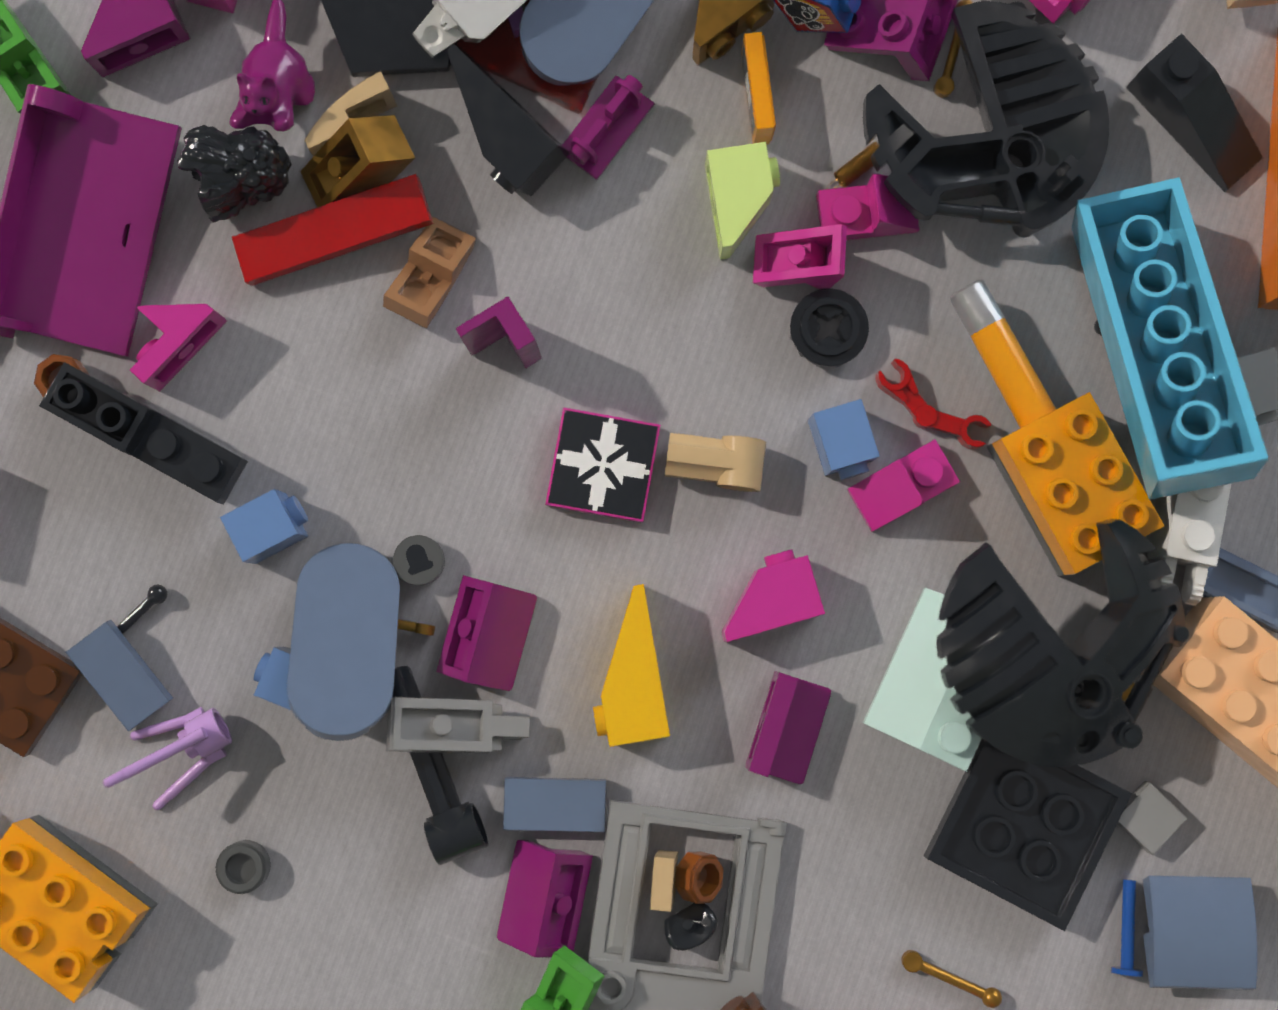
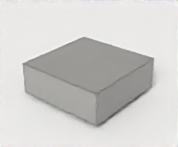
[1117,781,1188,855]

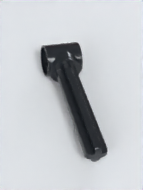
[393,666,488,865]

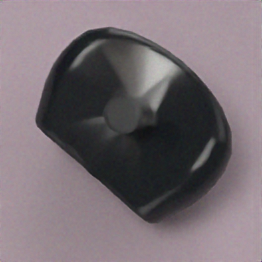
[664,903,717,951]

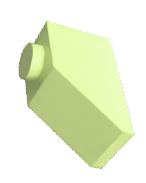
[705,142,780,259]

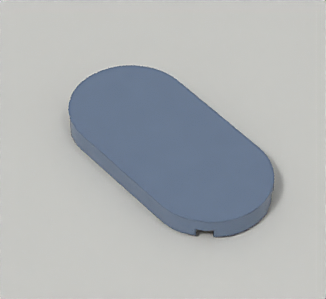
[519,0,654,86]
[287,543,400,741]

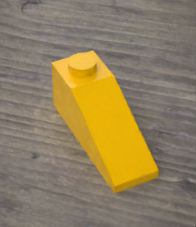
[593,584,670,747]

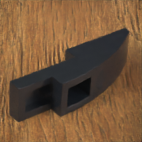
[39,362,248,505]

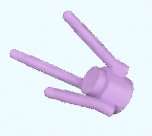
[103,707,232,810]

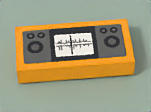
[741,32,776,144]

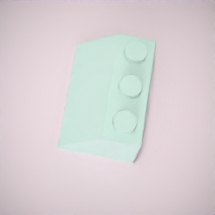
[863,588,981,772]

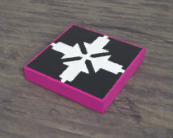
[545,407,661,523]

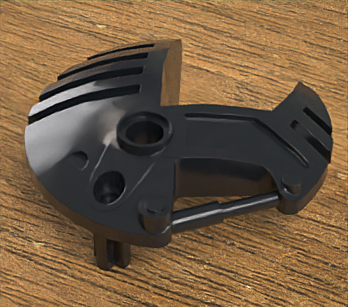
[863,0,1109,238]
[936,518,1189,767]

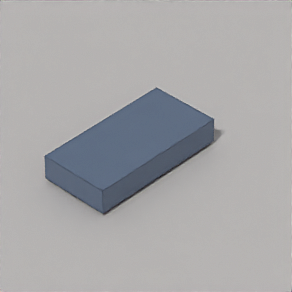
[1203,548,1278,633]
[65,620,173,732]
[503,777,606,832]

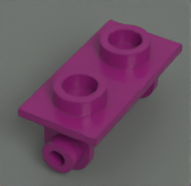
[562,75,655,180]

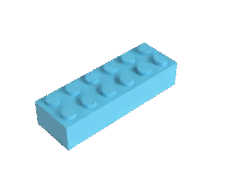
[1071,177,1269,500]

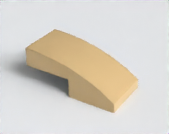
[304,71,397,156]

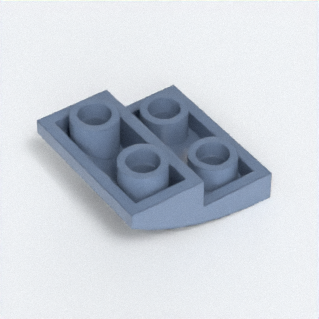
[1143,875,1258,990]

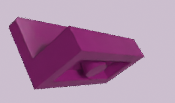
[456,296,542,369]
[436,575,537,691]
[745,671,831,784]
[497,840,593,958]

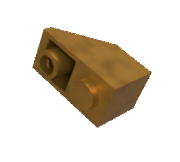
[692,0,775,66]

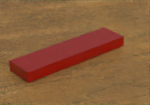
[232,174,434,286]

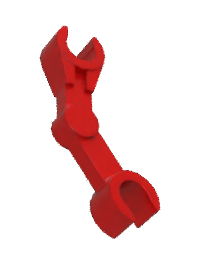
[875,359,991,449]

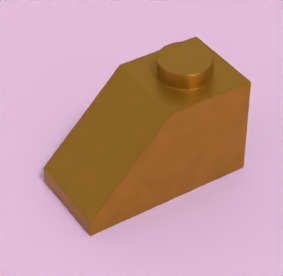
[300,115,415,207]

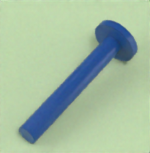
[1111,879,1143,977]

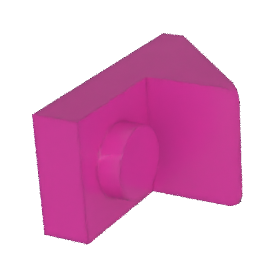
[816,174,919,240]
[753,224,847,290]
[129,304,227,391]
[847,439,960,532]

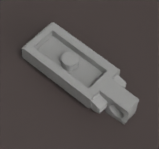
[386,697,530,754]

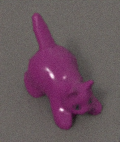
[229,0,315,132]

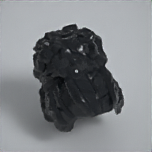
[177,125,292,223]

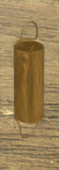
[827,142,880,189]

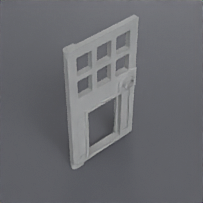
[587,800,787,1010]

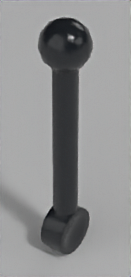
[117,584,168,634]

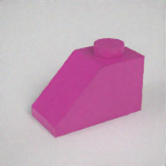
[721,549,825,642]

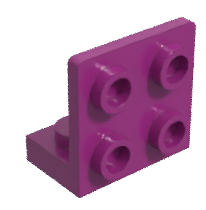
[824,0,958,82]

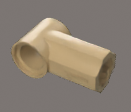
[665,433,766,492]

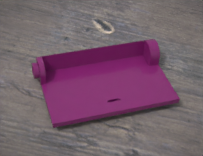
[0,84,182,357]

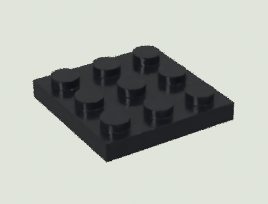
[923,739,1132,931]

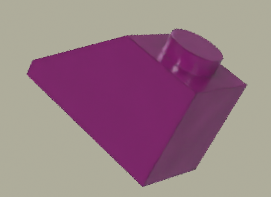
[81,0,191,78]

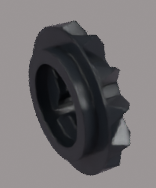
[790,289,869,367]

